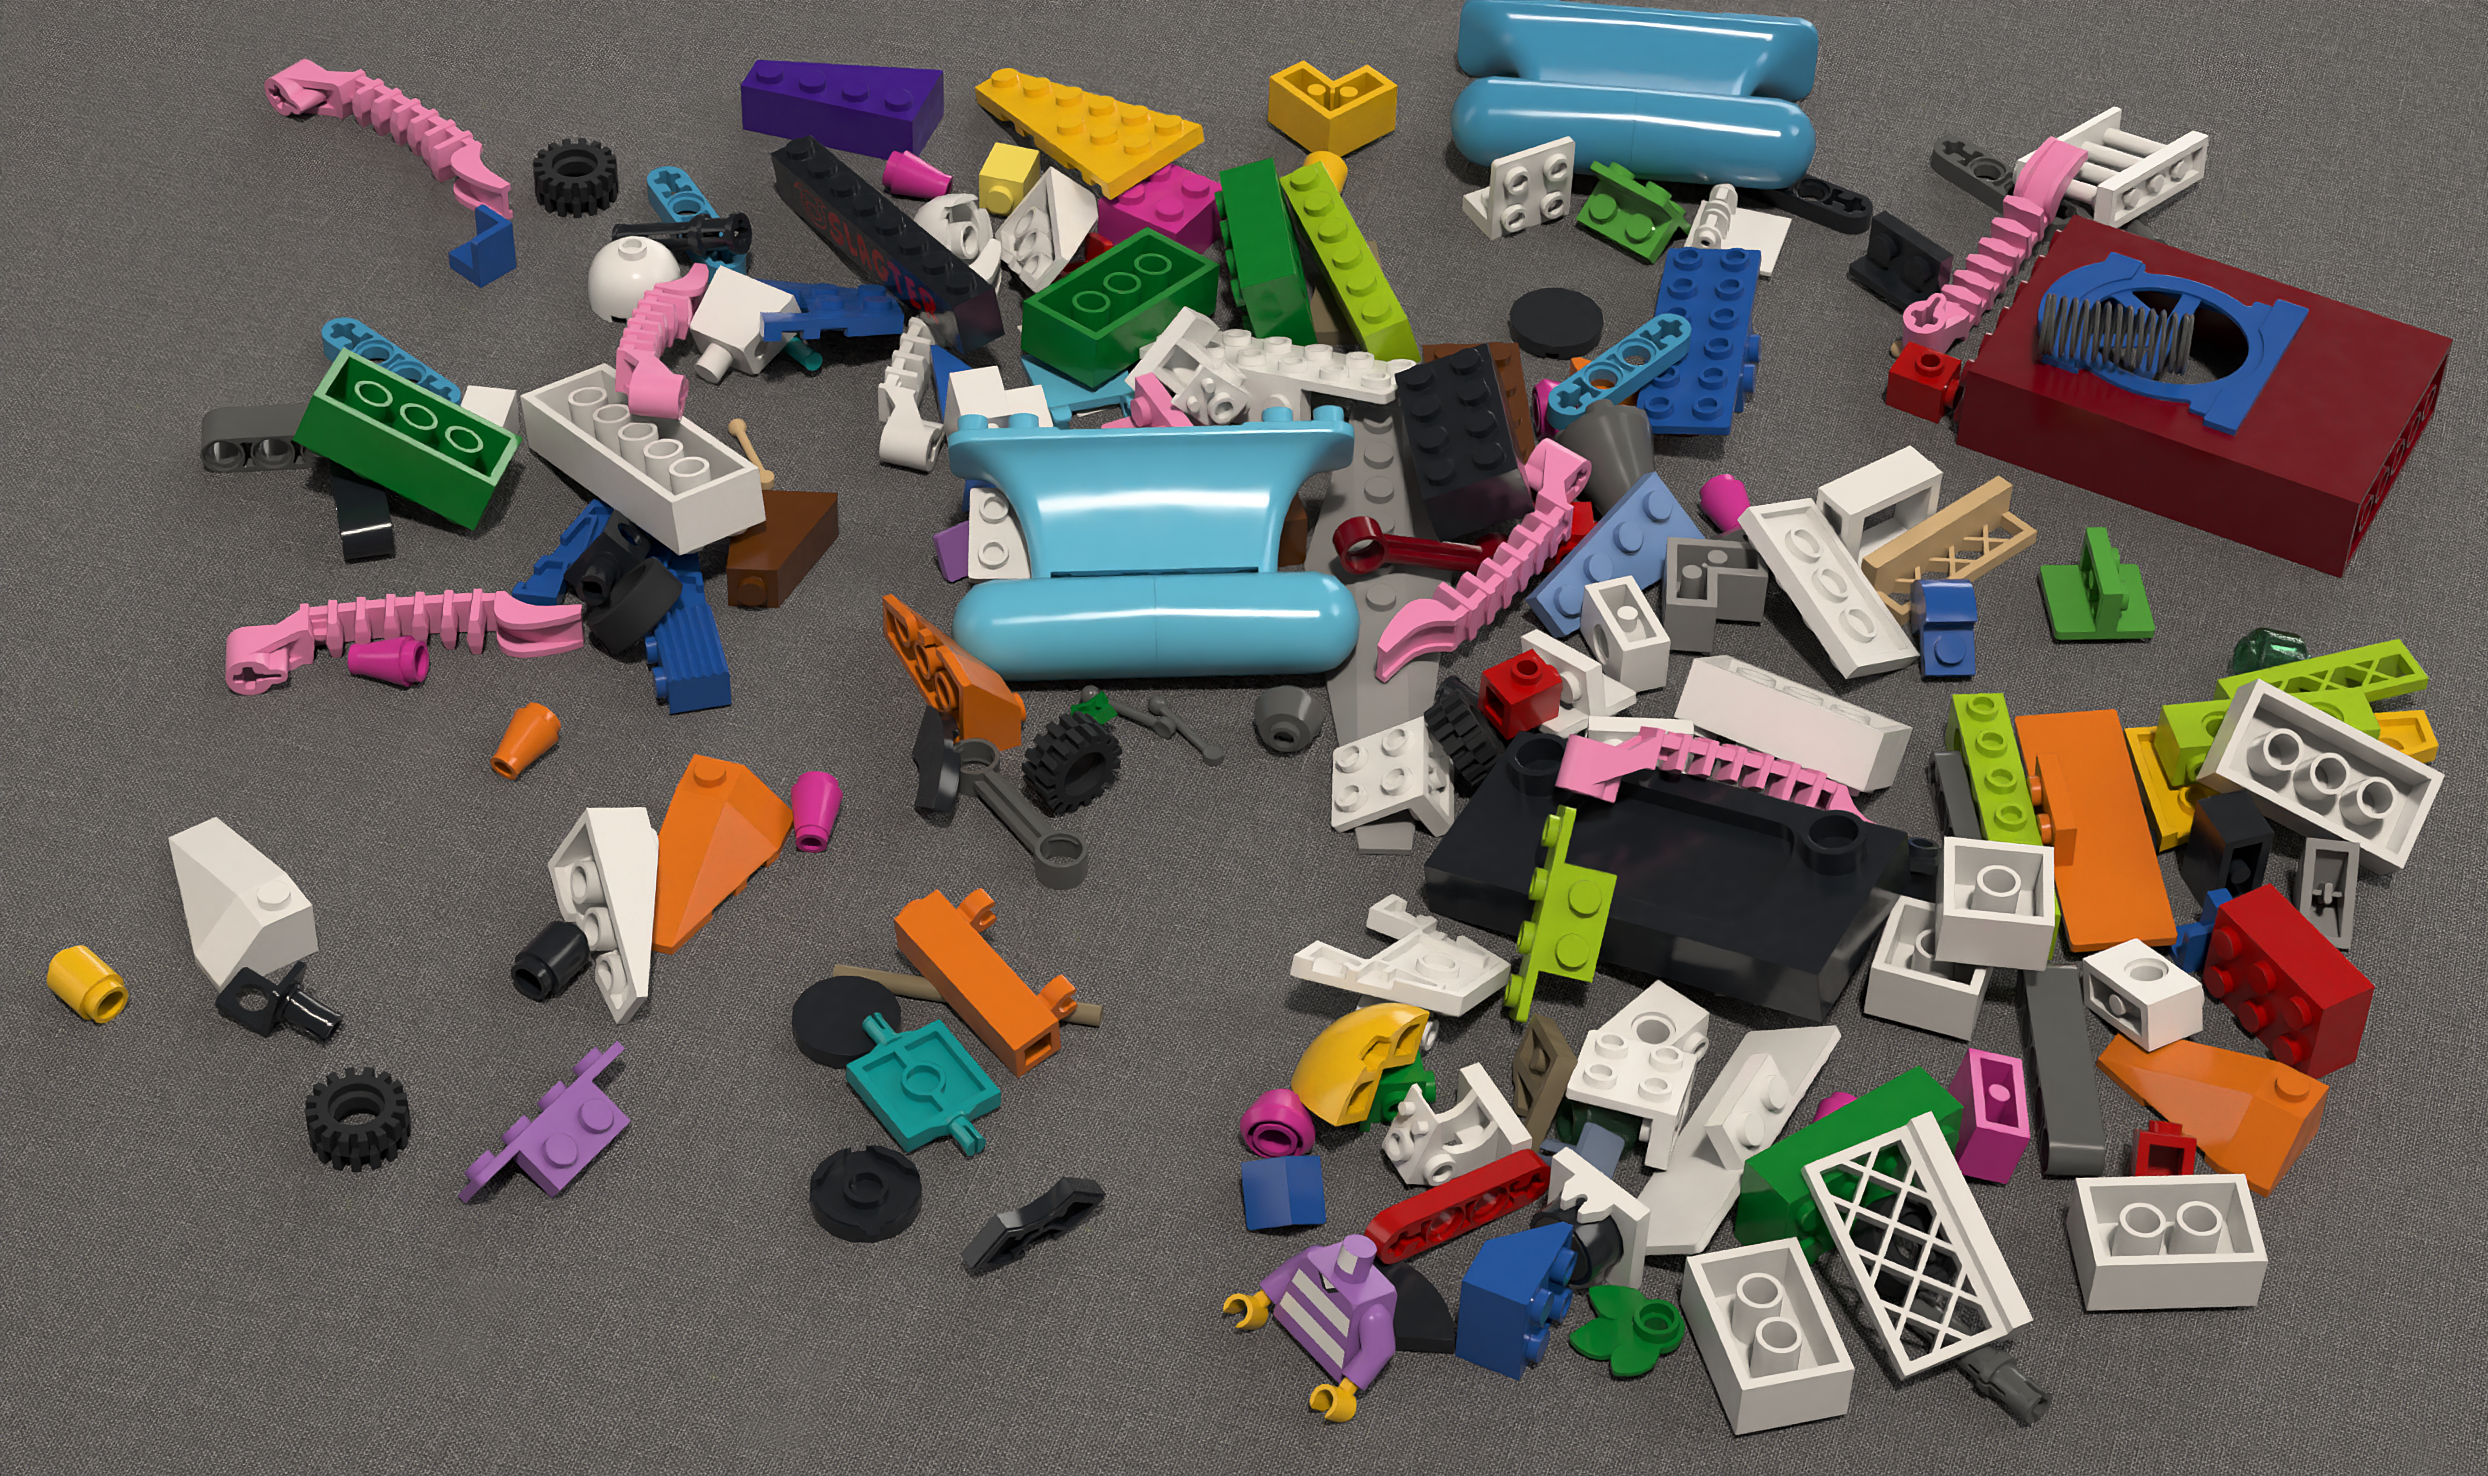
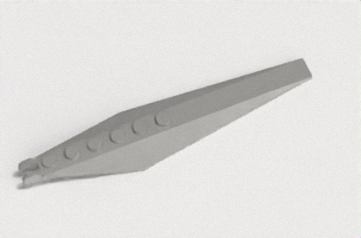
[1304,398,1453,856]

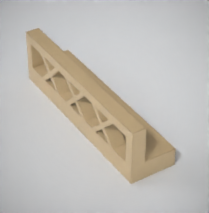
[1861,475,2038,626]

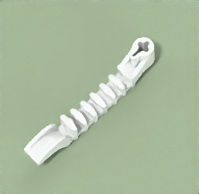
[878,238,1001,471]

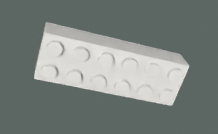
[520,363,766,556]

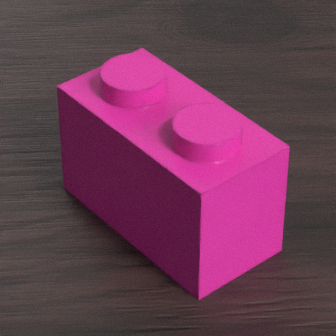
[1947,1048,2030,1184]

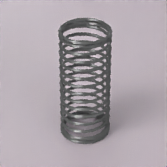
[2038,293,2194,376]

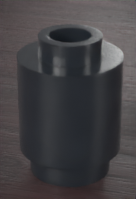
[511,921,590,999]

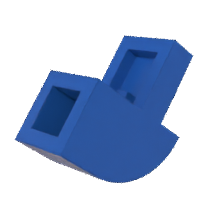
[1910,579,1977,678]

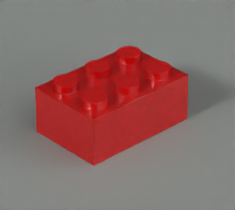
[2201,883,2375,1080]

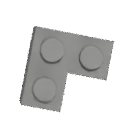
[1662,537,1768,652]

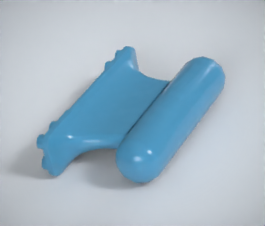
[1450,0,1819,190]

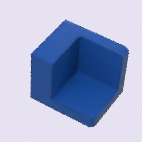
[448,204,517,288]
[2165,888,2233,973]
[1241,1156,1326,1230]

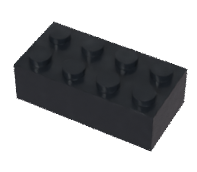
[1394,342,1535,543]

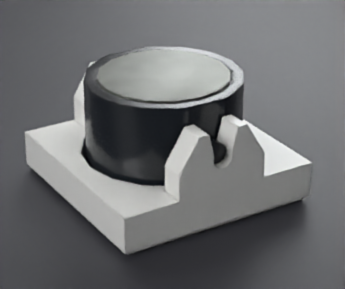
[1530,1147,1651,1290]

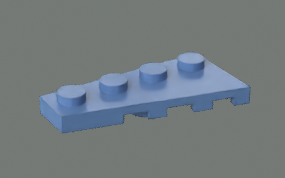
[1525,471,1705,638]

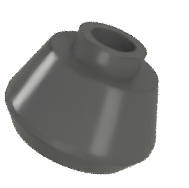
[1254,685,1324,752]

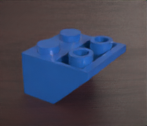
[1455,1221,1578,1381]

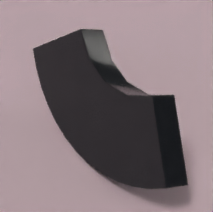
[911,705,961,814]
[960,1176,1106,1269]
[1373,1255,1455,1354]

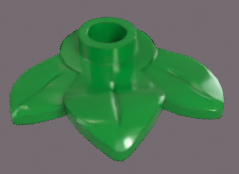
[1569,1285,1685,1376]

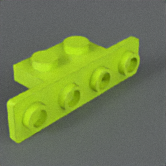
[1503,805,1617,1023]

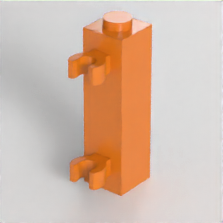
[894,888,1078,1078]

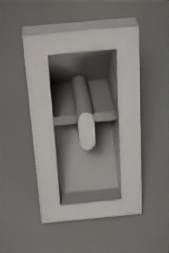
[2292,837,2360,949]

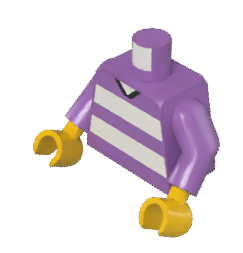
[1223,1234,1397,1423]

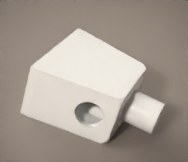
[690,265,802,384]

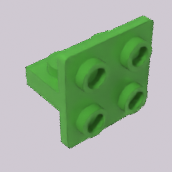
[1576,160,1692,264]
[2039,527,2155,640]

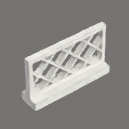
[1800,1111,2033,1381]

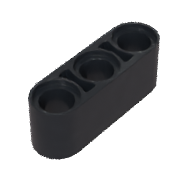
[328,458,395,560]

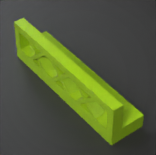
[2213,639,2429,702]

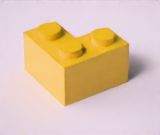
[1268,60,1398,157]

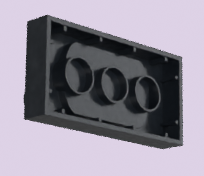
[1423,730,1911,1022]

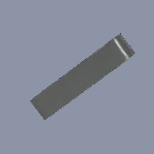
[200,403,329,473]
[2016,963,2106,1176]

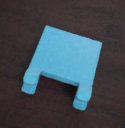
[1020,354,1135,430]

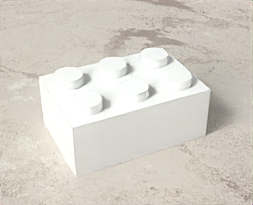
[2066,1174,2268,1311]
[1680,1237,1855,1435]

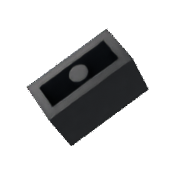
[2180,789,2274,909]

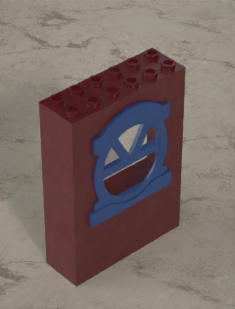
[1953,214,2453,578]

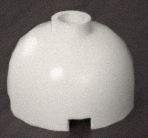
[914,193,993,266]
[587,236,682,323]

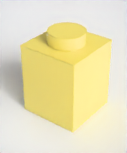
[979,142,1040,217]

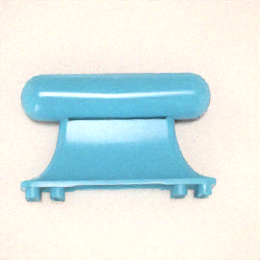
[947,405,1361,682]

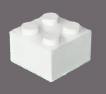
[1935,836,2055,971]
[1863,895,1994,1041]

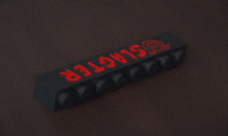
[770,135,1005,355]

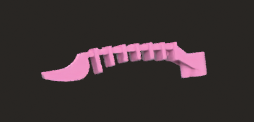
[264,59,513,220]
[1902,136,2088,354]
[615,263,709,420]
[1376,438,1592,683]
[225,589,585,695]
[1555,726,1909,836]

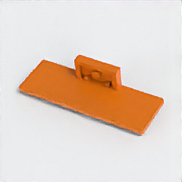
[2014,709,2178,952]

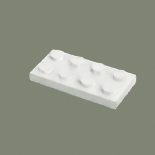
[1737,498,1920,679]

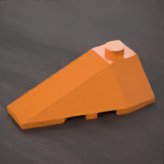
[882,594,1026,751]
[651,754,794,955]
[2096,1031,2330,1198]

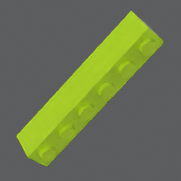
[1280,161,1422,363]

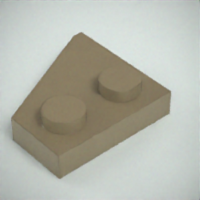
[1513,1013,1578,1153]

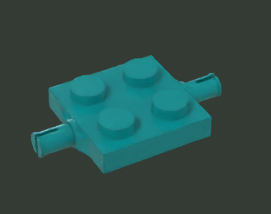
[846,1013,1001,1156]

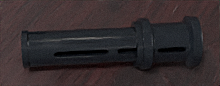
[612,212,752,256]

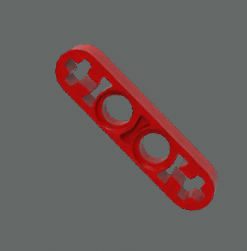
[1363,1148,1551,1264]

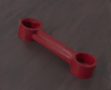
[1332,516,1509,577]

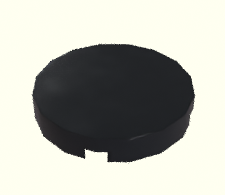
[1509,288,1604,359]
[792,976,901,1068]
[809,1145,923,1243]

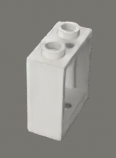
[1816,445,1943,569]

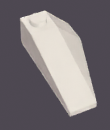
[995,166,1098,293]
[548,807,659,1024]
[168,817,319,993]

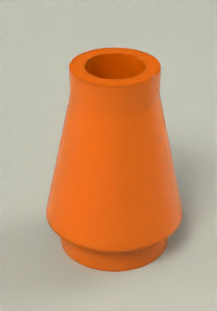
[490,702,561,780]

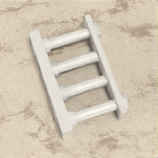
[2012,107,2209,228]

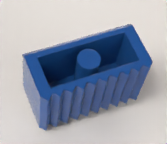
[643,603,732,714]

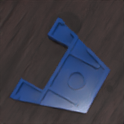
[752,278,904,342]
[512,500,707,612]

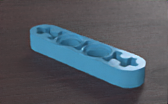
[647,166,747,283]
[1546,313,1692,431]
[321,317,462,406]

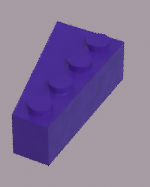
[741,60,944,160]

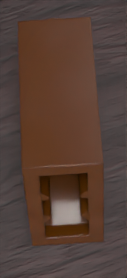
[726,490,839,608]

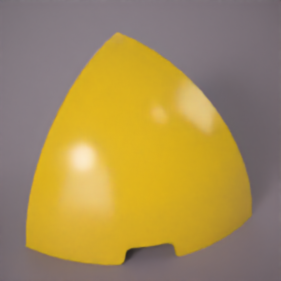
[1291,1003,1430,1127]

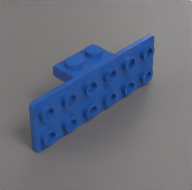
[1636,247,1762,435]

